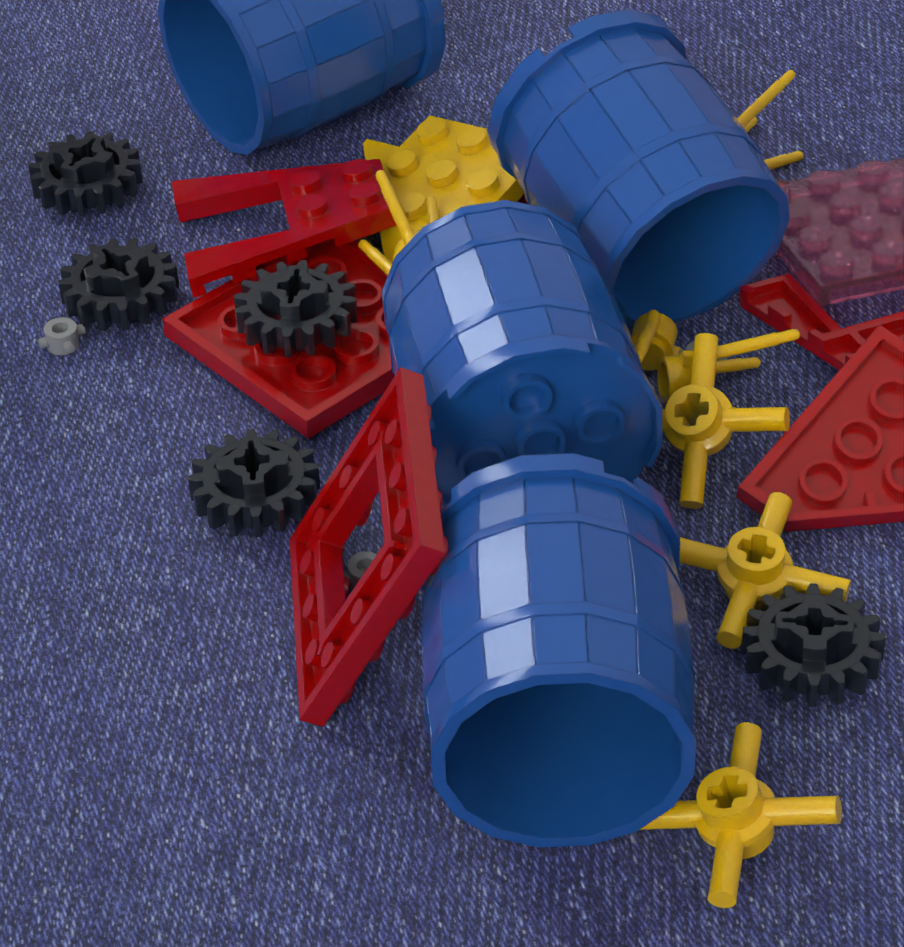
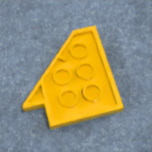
[362,115,524,263]

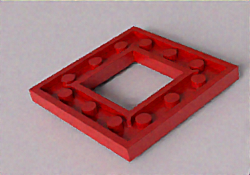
[289,367,448,727]

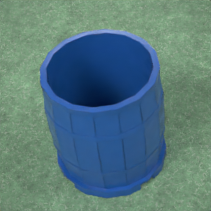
[158,0,446,155]
[487,9,790,329]
[382,200,663,509]
[421,453,696,847]

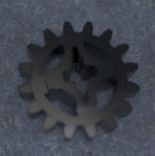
[28,132,143,217]
[58,238,179,331]
[234,260,358,358]
[188,429,321,537]
[741,583,885,707]

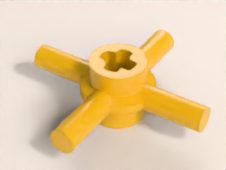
[662,333,790,509]
[680,492,851,649]
[640,722,842,908]

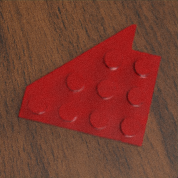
[736,325,904,532]

